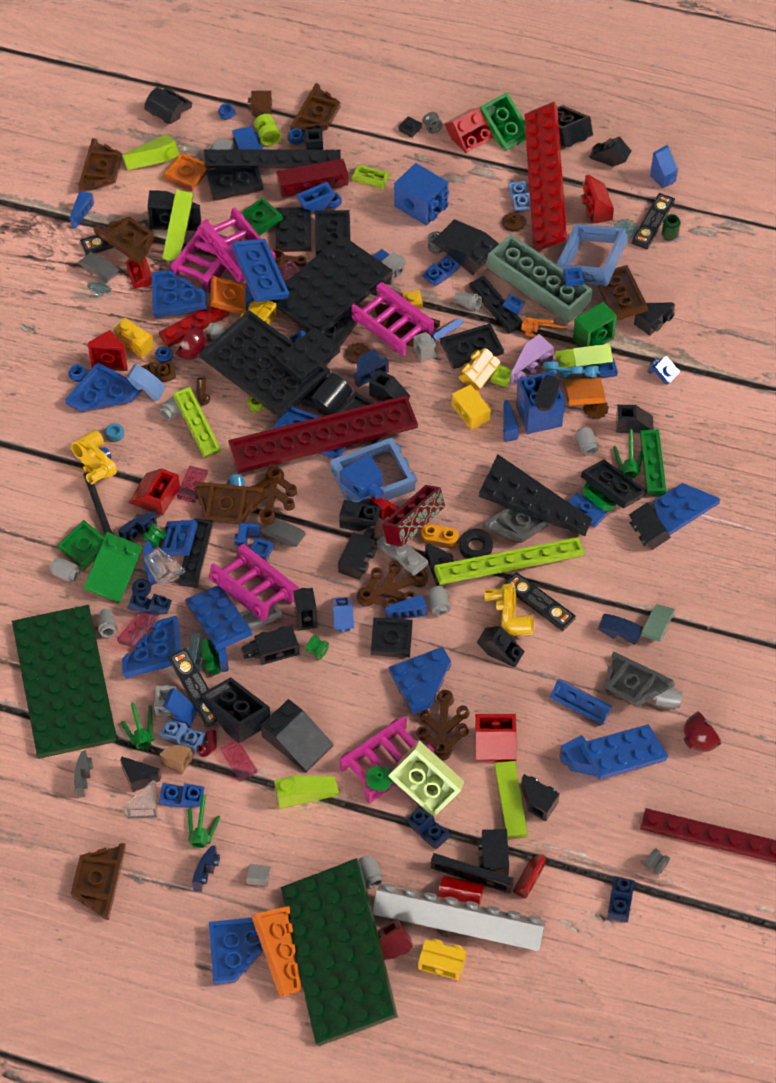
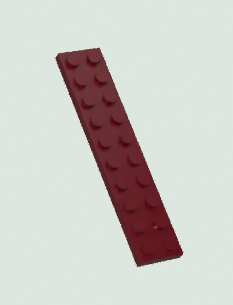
[228,395,418,474]

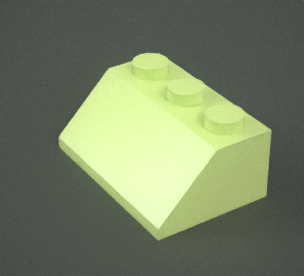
[388,740,464,817]

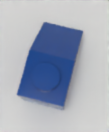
[650,145,678,188]
[332,596,354,632]
[559,735,597,777]

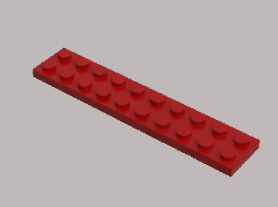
[524,102,567,252]

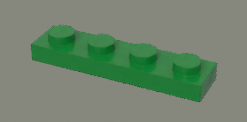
[640,430,667,495]

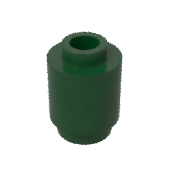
[662,214,681,240]

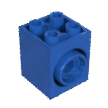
[394,163,449,226]
[516,371,565,434]

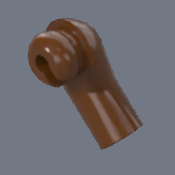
[196,377,210,405]

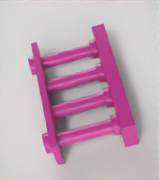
[198,207,276,283]
[170,219,243,293]
[352,282,434,357]
[209,544,299,622]
[339,716,434,804]

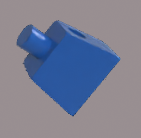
[340,453,384,499]

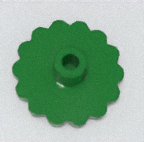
[365,765,393,792]

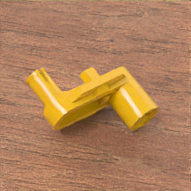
[71,430,117,485]
[484,583,534,636]

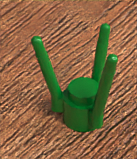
[613,429,643,478]
[121,702,154,749]
[188,794,220,848]

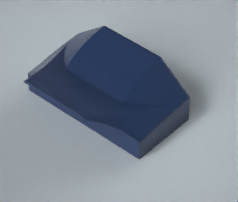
[354,349,389,388]

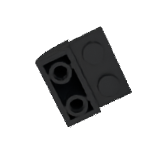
[144,87,192,124]
[300,373,352,415]

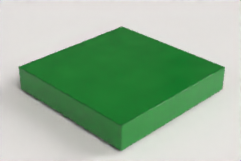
[241,197,283,236]
[57,520,104,571]

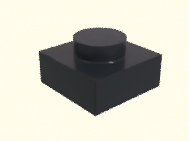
[398,116,422,138]

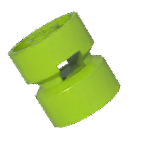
[253,114,281,146]

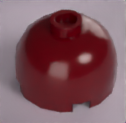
[175,323,207,360]
[683,711,722,752]

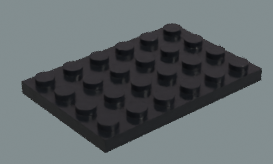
[270,235,393,334]
[199,310,330,418]

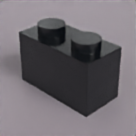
[628,502,671,550]
[293,588,318,631]
[478,829,509,876]

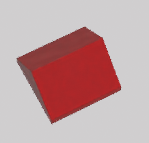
[88,330,128,371]
[438,876,485,906]

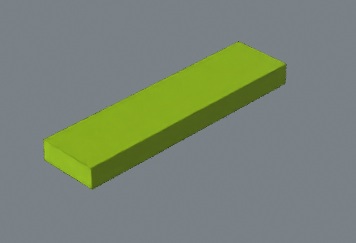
[162,189,194,261]
[173,387,221,458]
[495,761,528,839]

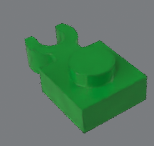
[200,639,220,676]

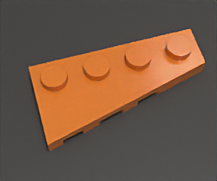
[251,906,301,998]

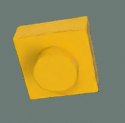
[402,290,423,309]

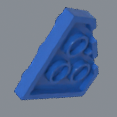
[152,270,207,318]
[65,362,143,412]
[122,615,181,678]
[389,647,451,715]
[209,917,263,985]

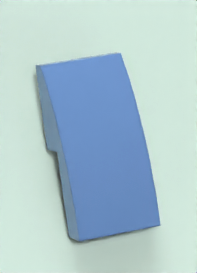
[508,181,530,212]
[127,364,166,401]
[159,718,206,753]

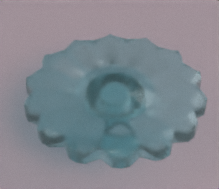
[614,219,638,239]
[87,282,111,296]

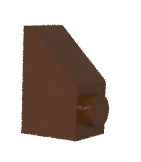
[248,91,272,118]

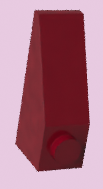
[377,919,413,960]

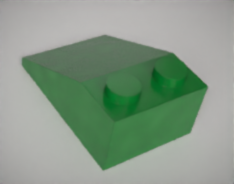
[480,92,526,151]
[83,532,143,604]

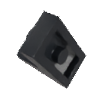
[425,544,453,586]

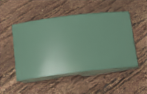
[641,604,675,642]

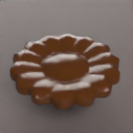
[502,212,526,231]
[345,343,370,363]
[583,402,609,419]

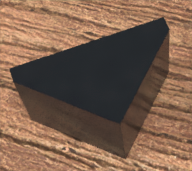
[120,756,161,792]

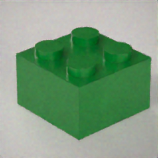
[573,302,617,348]

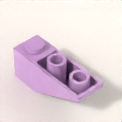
[510,334,554,386]

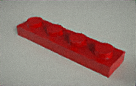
[159,305,229,347]

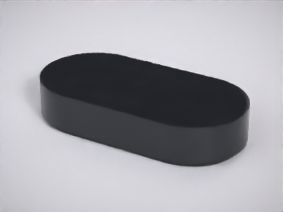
[535,376,560,411]

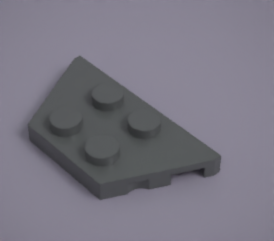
[483,508,549,543]
[604,652,675,707]

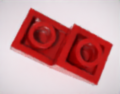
[370,496,400,520]

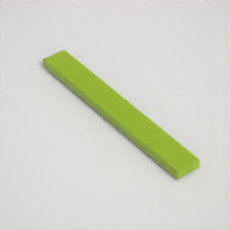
[434,537,585,585]

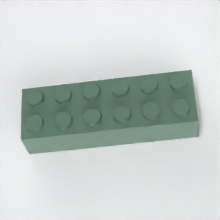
[487,234,592,323]

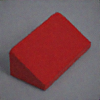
[125,258,152,289]
[513,854,546,899]

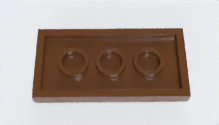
[597,265,648,321]

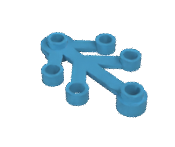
[544,362,600,378]

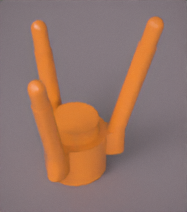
[521,317,567,347]

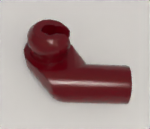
[197,730,217,757]

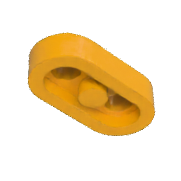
[421,524,459,548]

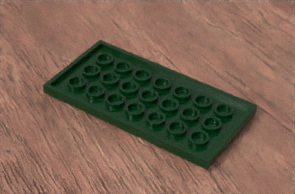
[12,604,118,759]
[281,858,398,1046]

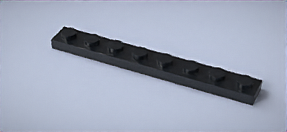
[204,149,341,168]

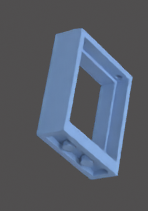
[556,224,628,286]
[330,437,417,505]

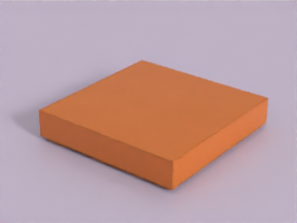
[163,153,211,191]
[210,276,246,314]
[564,377,606,405]

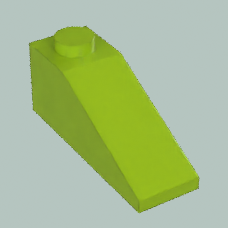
[122,134,179,170]
[555,344,613,369]
[274,776,339,809]

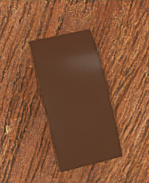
[141,361,176,382]

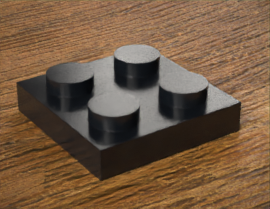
[371,617,413,658]

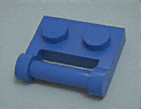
[158,520,198,559]

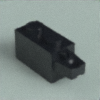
[338,526,377,580]
[241,625,299,665]

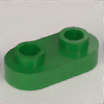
[582,483,616,512]

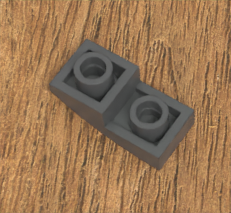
[79,252,119,283]
[261,519,306,547]
[74,750,93,798]

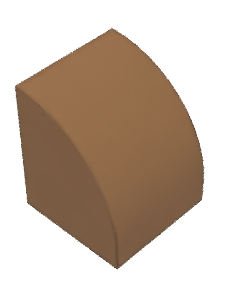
[160,745,193,774]

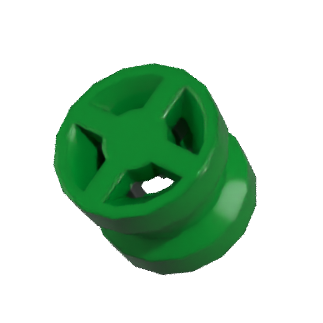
[142,523,167,547]
[305,635,329,660]

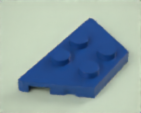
[653,483,720,535]

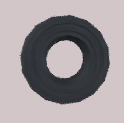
[459,529,493,559]

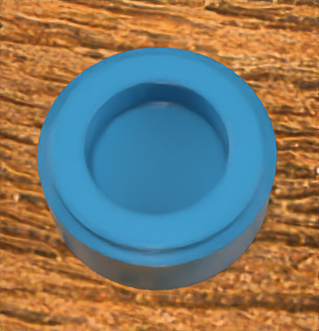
[105,423,124,442]

